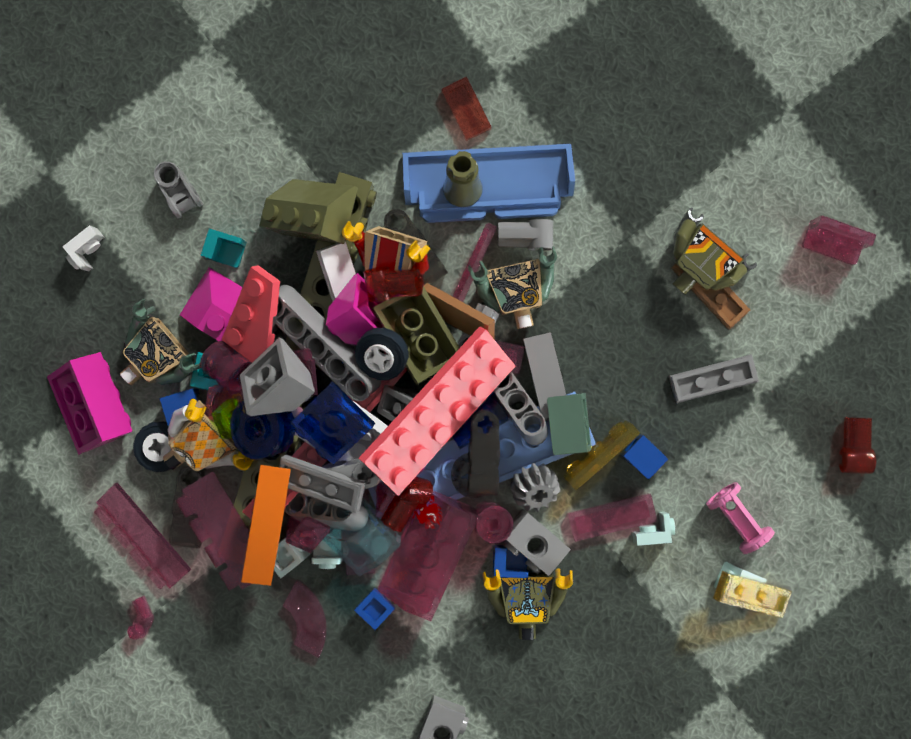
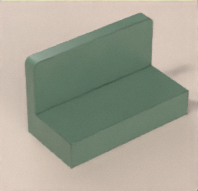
[547,393,592,455]

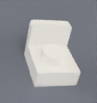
[63,225,105,272]

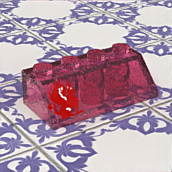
[378,487,478,621]

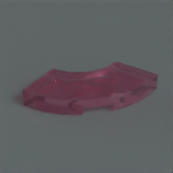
[283,579,327,658]

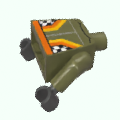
[673,208,757,295]

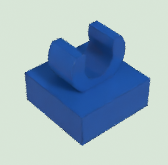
[354,587,395,630]

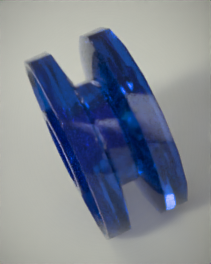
[230,401,296,459]

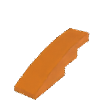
[241,465,291,586]

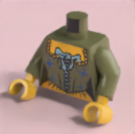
[482,568,573,640]

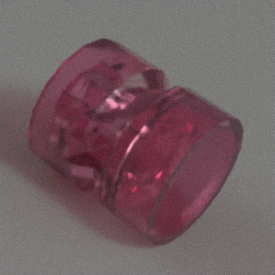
[200,341,252,394]
[470,501,513,543]

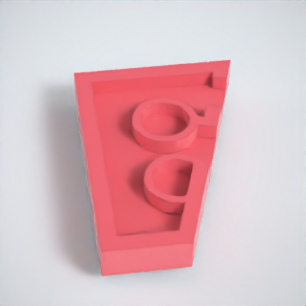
[222,265,280,363]

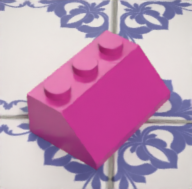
[47,352,132,455]

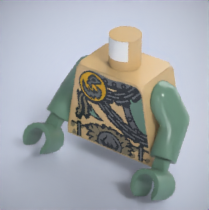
[468,246,557,329]
[120,299,202,385]

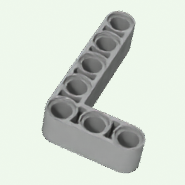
[235,285,381,401]

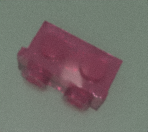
[802,215,876,265]

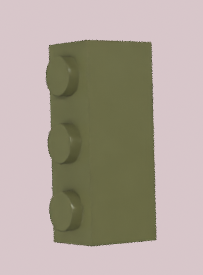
[259,179,358,244]
[372,282,460,385]

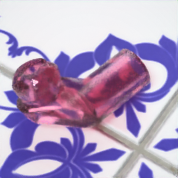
[127,595,154,640]

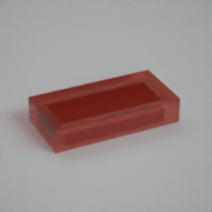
[441,76,491,141]

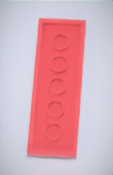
[358,327,516,496]

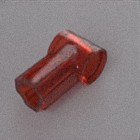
[363,267,424,302]
[839,418,876,474]
[380,476,433,532]

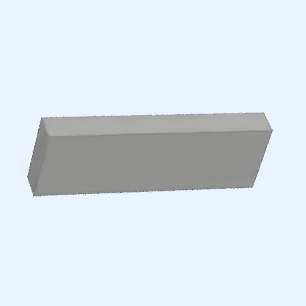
[523,332,566,421]
[668,354,759,403]
[279,455,365,513]

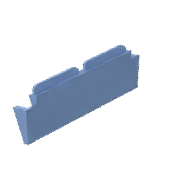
[403,144,575,223]

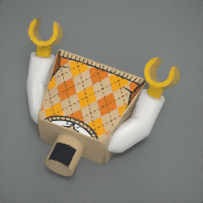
[163,398,254,471]

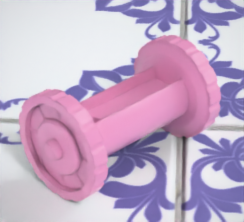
[706,482,775,554]

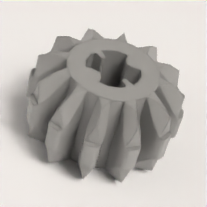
[510,463,561,512]

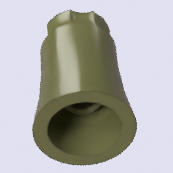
[443,151,482,207]

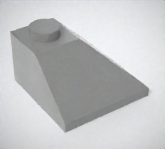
[240,337,315,416]

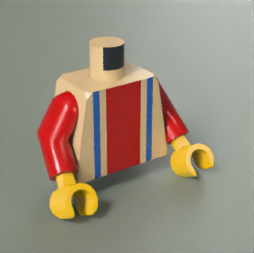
[342,221,430,299]

